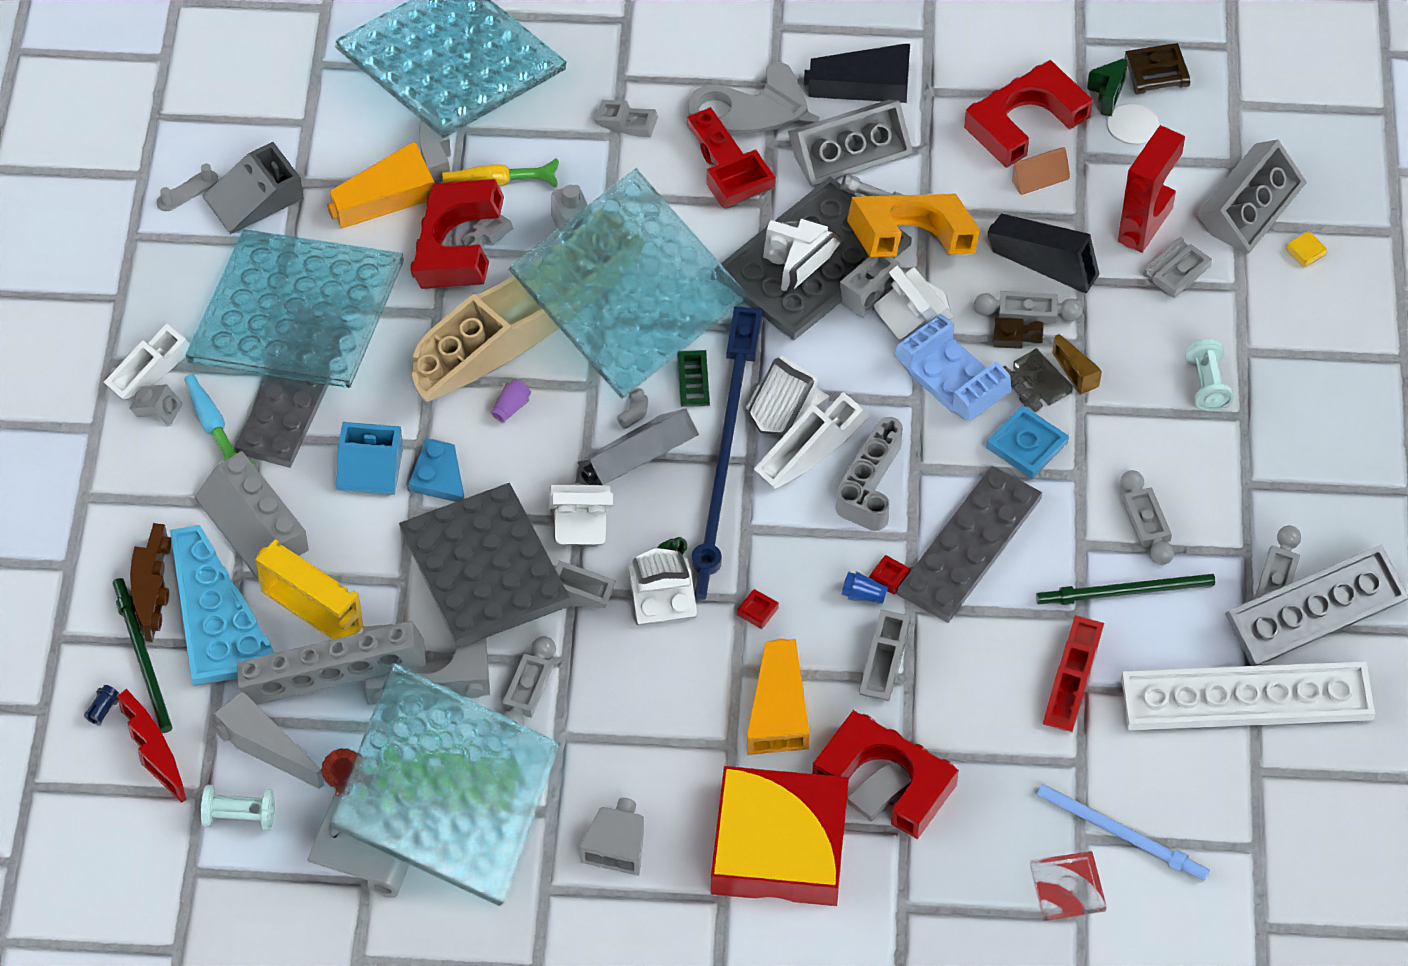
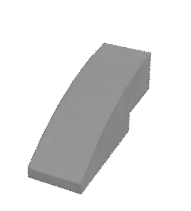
[419,100,451,184]
[553,560,616,608]
[859,609,911,701]

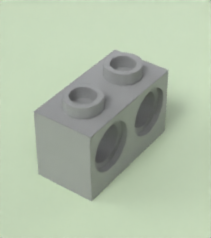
[840,257,900,318]

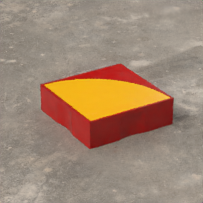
[711,766,849,906]

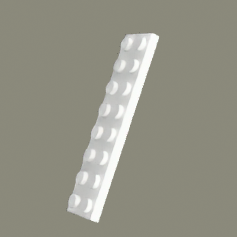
[1121,661,1376,730]

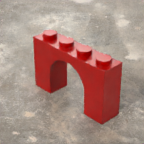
[964,60,1093,168]
[1117,125,1185,253]
[410,179,504,289]
[812,710,959,840]

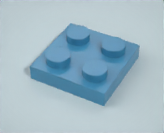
[986,405,1069,479]

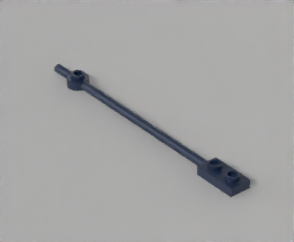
[692,306,763,600]

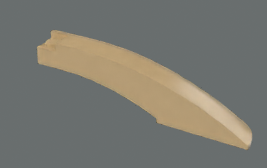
[411,207,645,402]

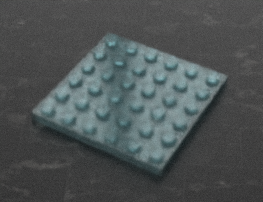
[335,0,567,138]
[508,168,748,399]
[185,229,404,388]
[329,663,560,906]

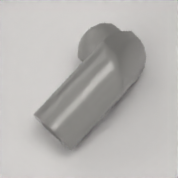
[617,388,648,429]

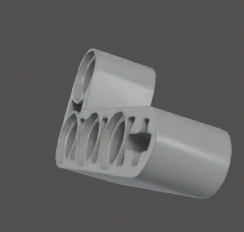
[835,417,903,531]

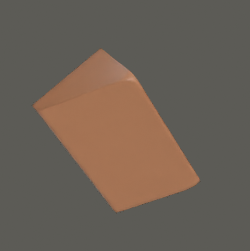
[1012,147,1070,195]

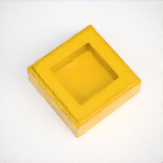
[1286,231,1327,268]

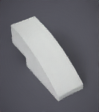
[104,323,194,401]

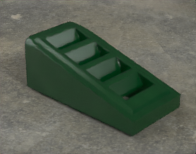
[677,350,710,407]

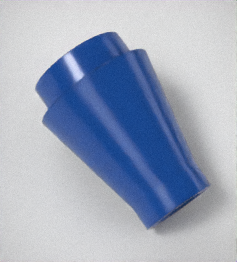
[841,571,888,604]

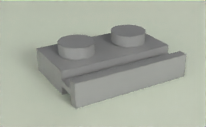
[1143,237,1212,298]

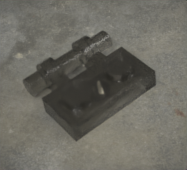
[1003,348,1073,412]

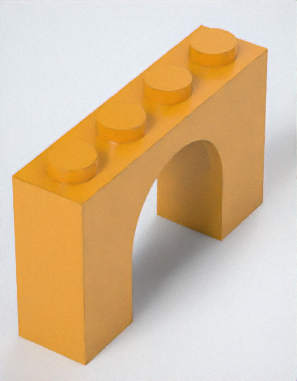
[847,193,980,257]

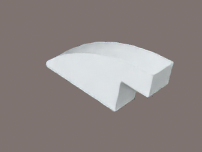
[754,392,870,489]

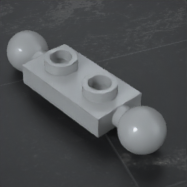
[974,291,1083,324]
[1120,470,1174,565]
[1254,525,1301,599]
[500,636,556,735]

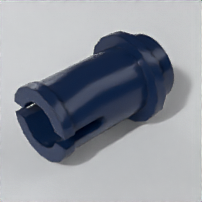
[84,685,119,726]

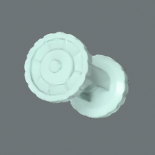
[1185,339,1234,411]
[201,785,275,831]

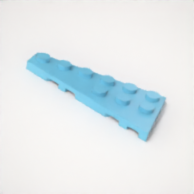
[170,525,275,686]

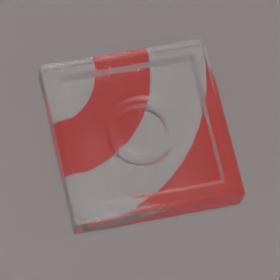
[1030,851,1107,921]

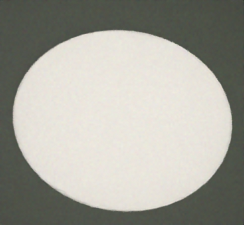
[1107,104,1160,144]

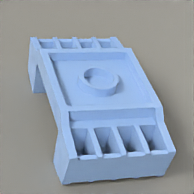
[894,314,1012,422]

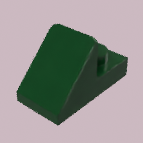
[1087,58,1128,117]

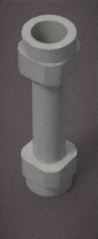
[840,174,903,196]

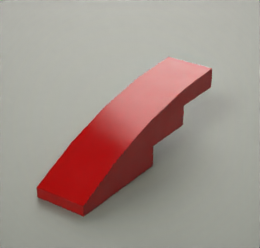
[1043,615,1104,733]
[117,688,186,803]

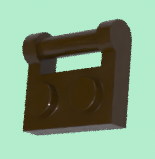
[1124,43,1190,95]

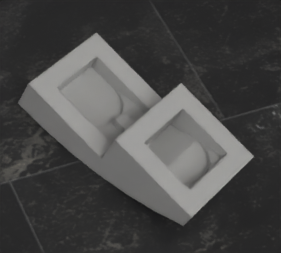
[594,100,658,137]
[847,763,912,822]

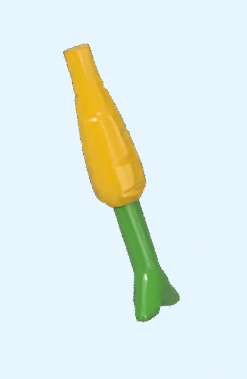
[442,158,559,188]

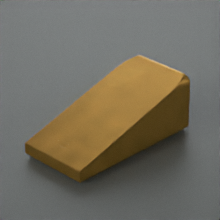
[1052,334,1102,394]

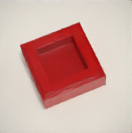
[869,555,911,595]
[737,589,779,629]

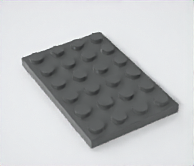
[713,177,912,340]
[399,482,572,648]

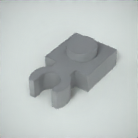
[461,214,514,249]

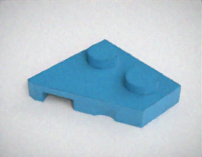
[408,438,464,502]

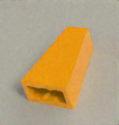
[327,142,434,229]
[747,638,810,755]

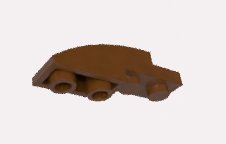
[130,523,172,642]

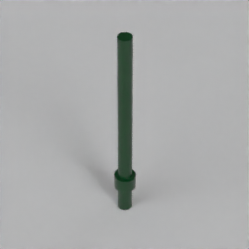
[1036,574,1215,605]
[112,578,173,733]

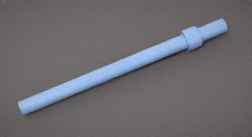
[1037,784,1210,881]

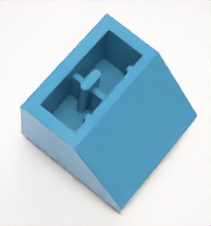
[336,422,403,495]

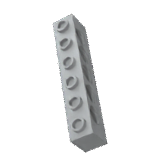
[237,621,426,705]

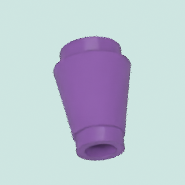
[491,379,531,423]

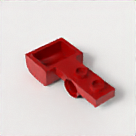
[687,107,776,208]

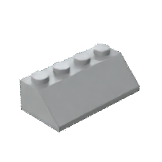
[788,99,913,186]
[1197,139,1307,254]
[195,451,309,579]

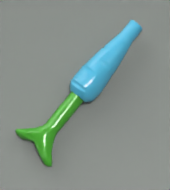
[184,374,255,465]

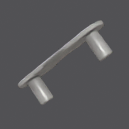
[157,164,218,211]

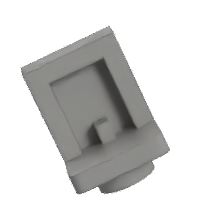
[129,384,182,424]

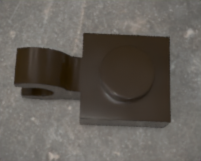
[994,317,1044,348]

